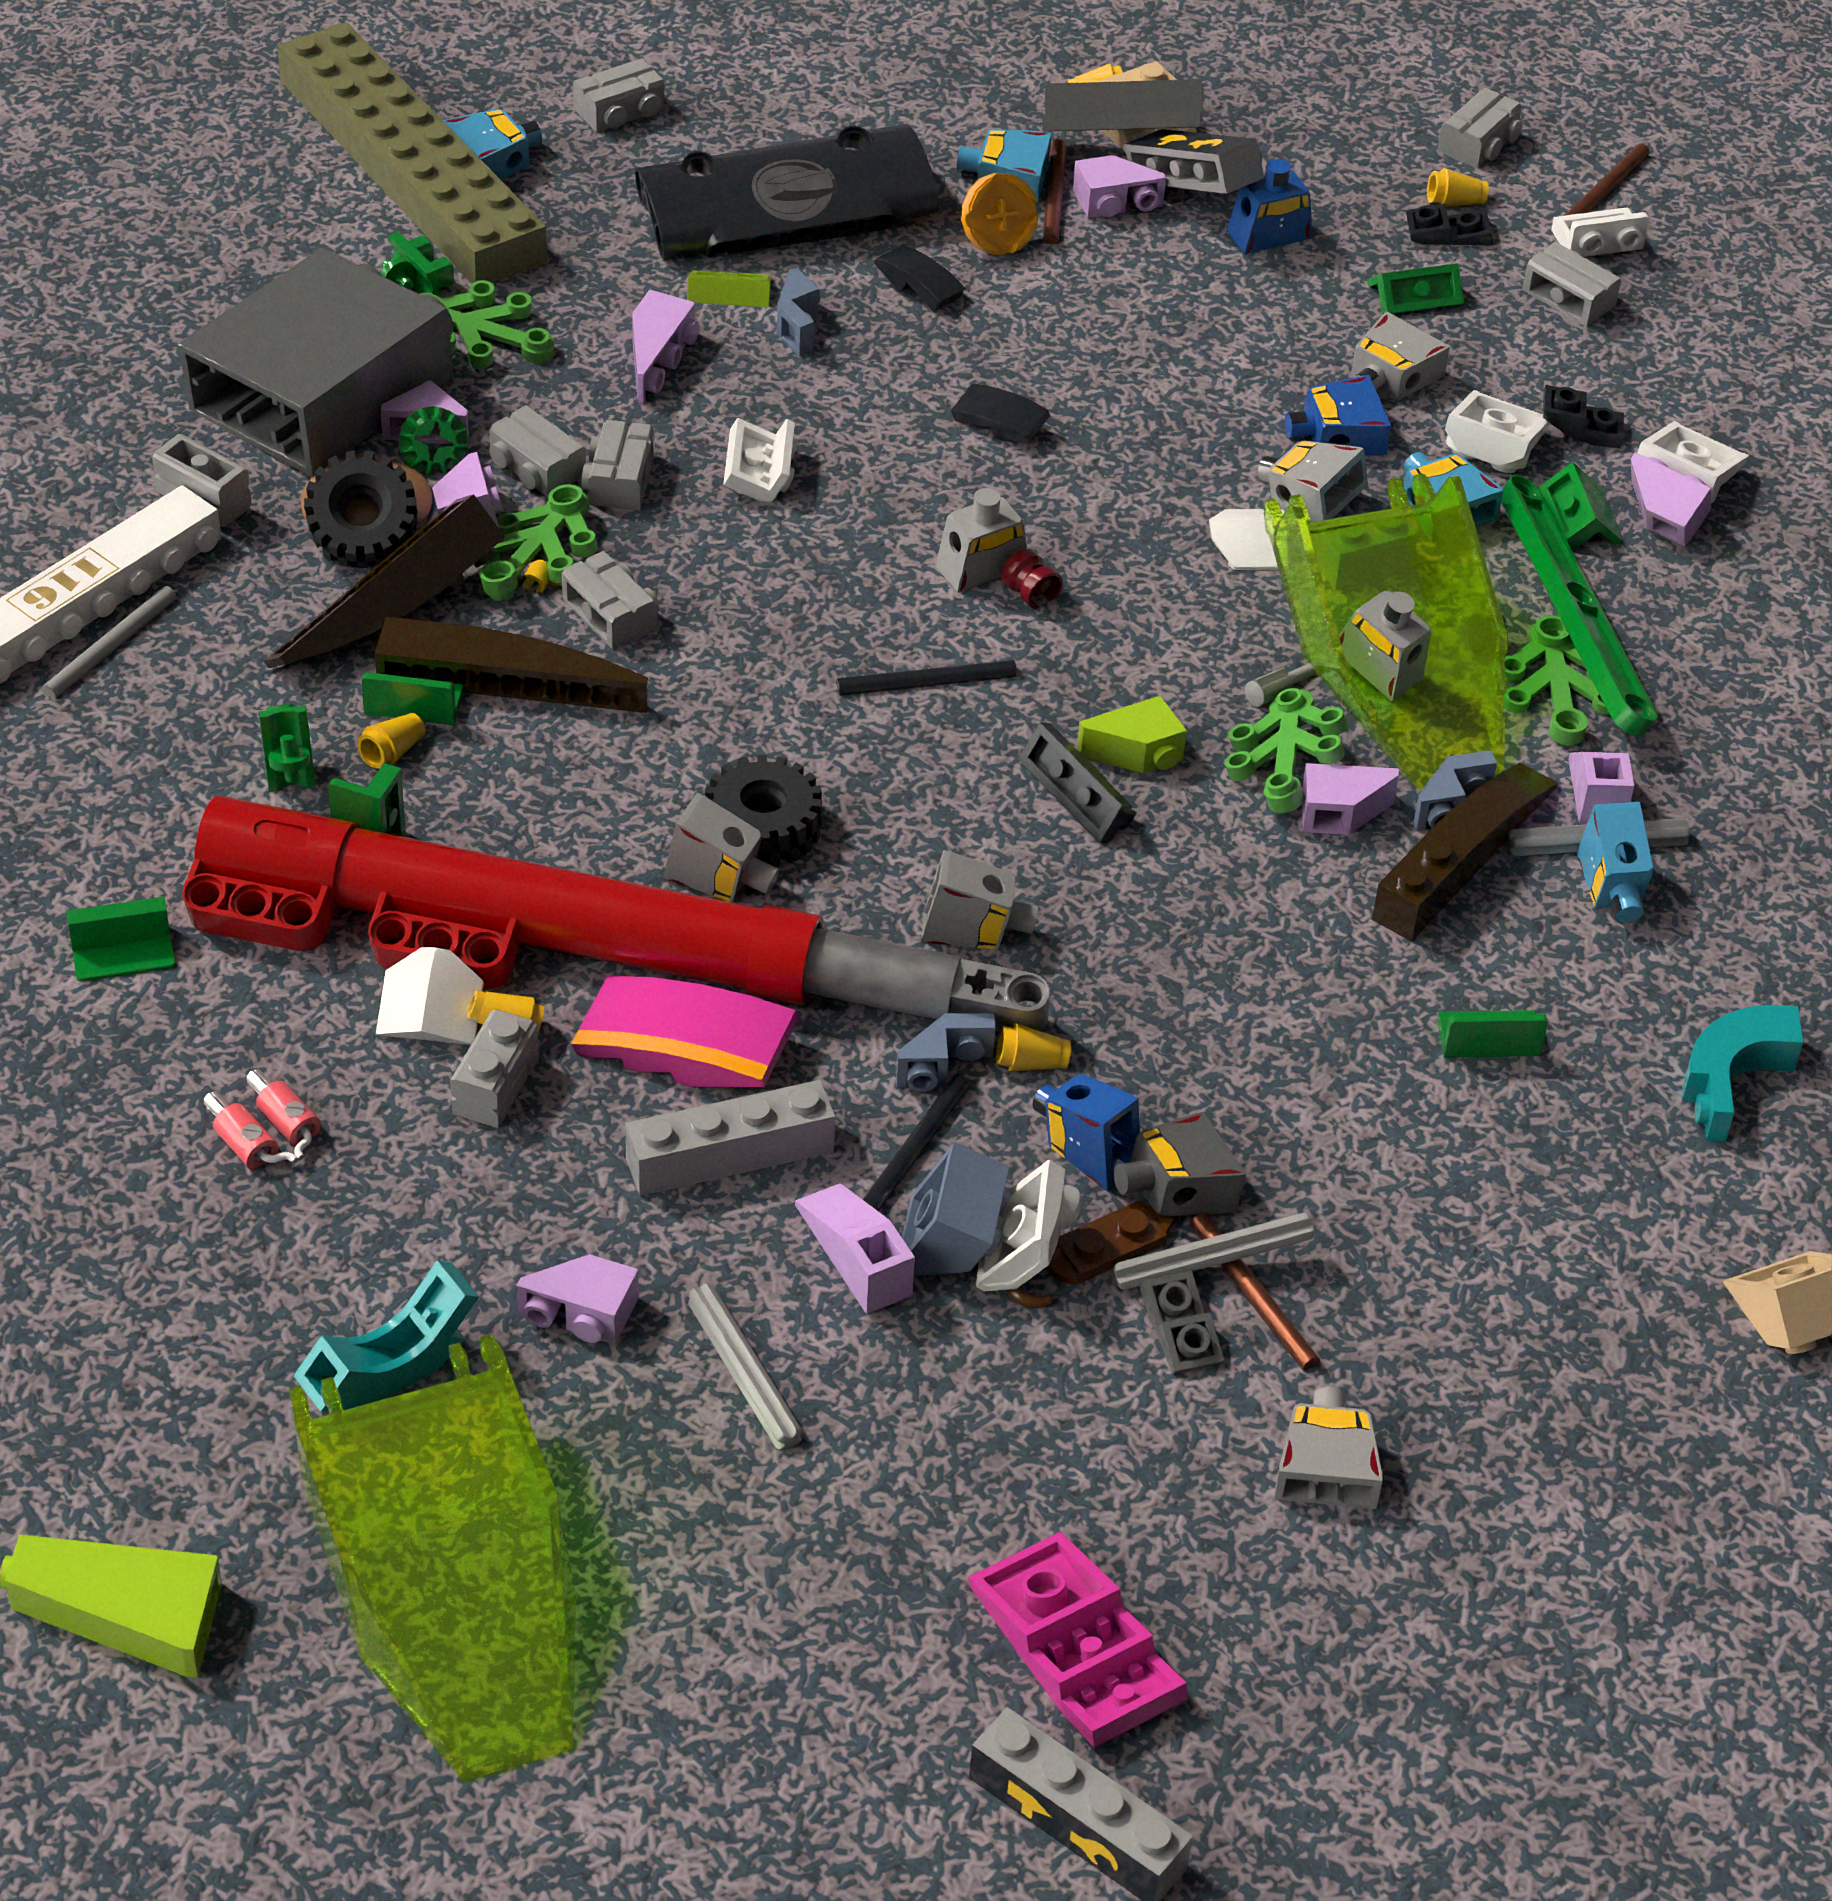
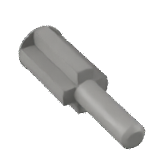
[1245,661,1322,707]

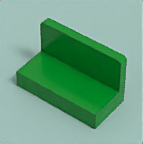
[1367,263,1464,314]
[1539,462,1624,548]
[361,672,464,725]
[328,763,406,836]
[66,896,175,982]
[1437,1010,1548,1058]

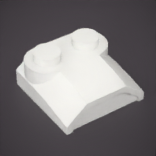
[1445,390,1550,473]
[1637,421,1749,503]
[976,1159,1081,1291]

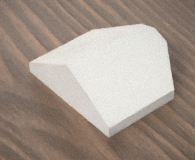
[1209,509,1293,570]
[376,947,484,1045]

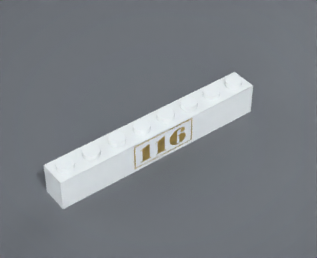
[0,485,221,684]

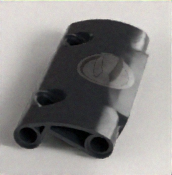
[635,124,939,259]

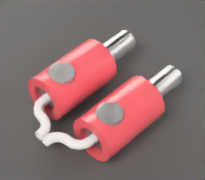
[204,1069,321,1170]

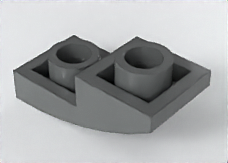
[1139,1270,1224,1375]

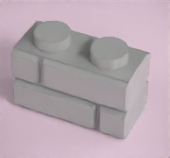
[573,58,664,133]
[1437,88,1522,168]
[1522,242,1621,327]
[489,405,586,497]
[581,420,655,510]
[152,434,252,527]
[562,551,659,649]
[450,1009,539,1128]

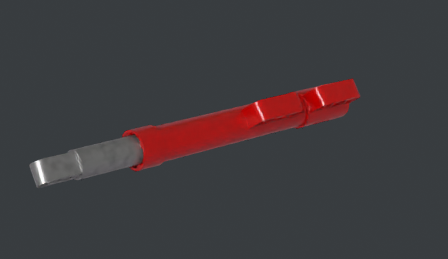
[182,795,1050,1031]

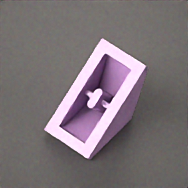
[381,380,469,444]

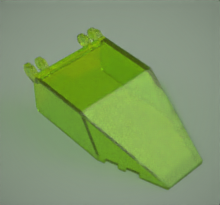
[1263,473,1508,789]
[289,1334,576,1783]

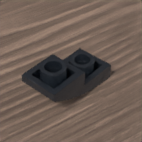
[1406,203,1493,245]
[874,245,966,312]
[951,383,1050,443]
[1543,385,1624,448]

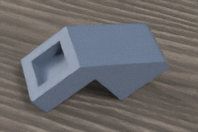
[777,267,821,357]
[1413,750,1497,831]
[896,1013,995,1092]

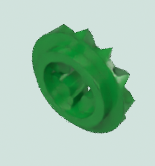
[399,406,468,476]

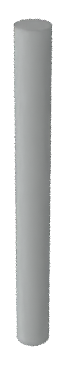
[41,586,177,699]

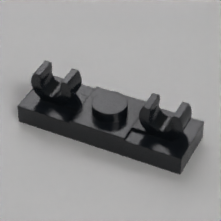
[1018,722,1137,843]

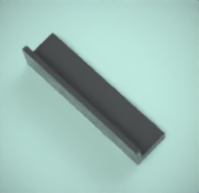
[1042,79,1203,132]

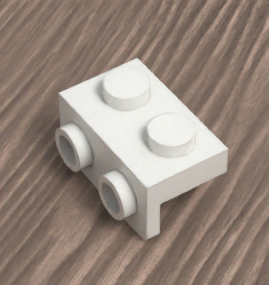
[1551,207,1649,257]
[723,418,797,502]

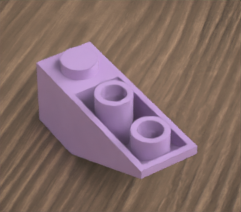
[632,289,699,404]
[795,1183,915,1314]

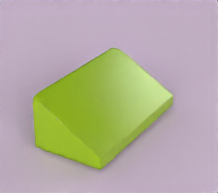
[687,270,772,307]

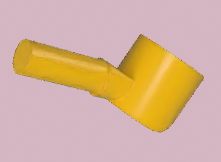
[522,560,562,593]

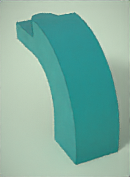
[1682,1005,1803,1142]
[294,1260,479,1413]

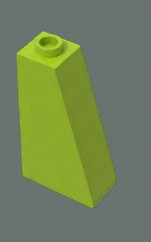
[0,1534,222,1678]

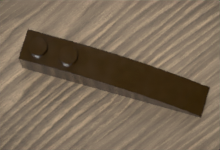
[263,494,505,668]
[375,617,648,713]
[1372,762,1559,942]

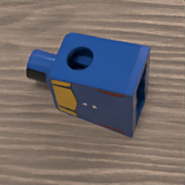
[1227,159,1313,254]
[1285,375,1391,456]
[1032,1074,1140,1192]

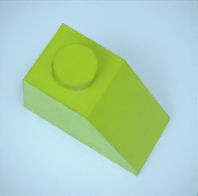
[1077,696,1187,773]

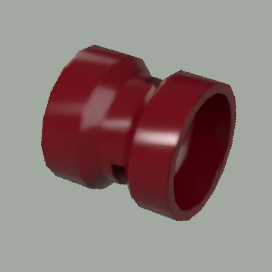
[1001,548,1063,609]

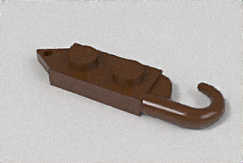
[1006,1200,1179,1308]

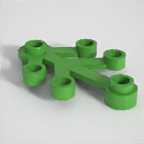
[419,280,555,368]
[479,484,598,601]
[1498,615,1610,746]
[1225,688,1348,813]

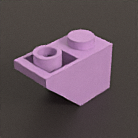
[1073,155,1166,218]
[432,452,504,529]
[1631,452,1711,546]
[1568,752,1634,824]
[1302,763,1399,835]
[516,1254,639,1345]

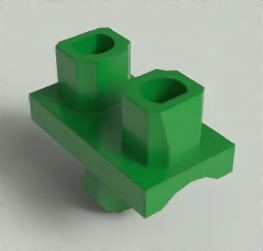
[381,231,454,296]
[258,703,316,792]

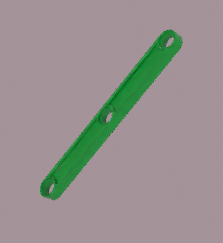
[1501,475,1658,737]

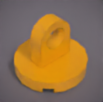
[961,173,1039,255]

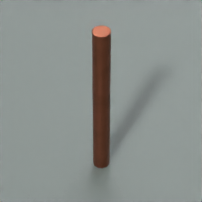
[1042,139,1067,244]
[1564,143,1650,216]
[1190,1213,1320,1371]

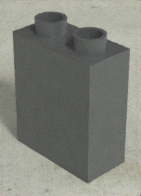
[178,247,454,477]

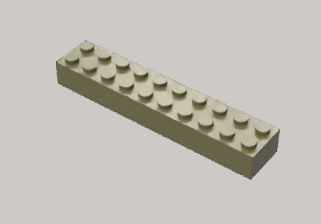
[277,22,547,284]

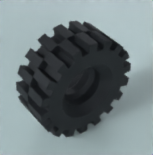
[304,450,418,568]
[705,755,822,867]

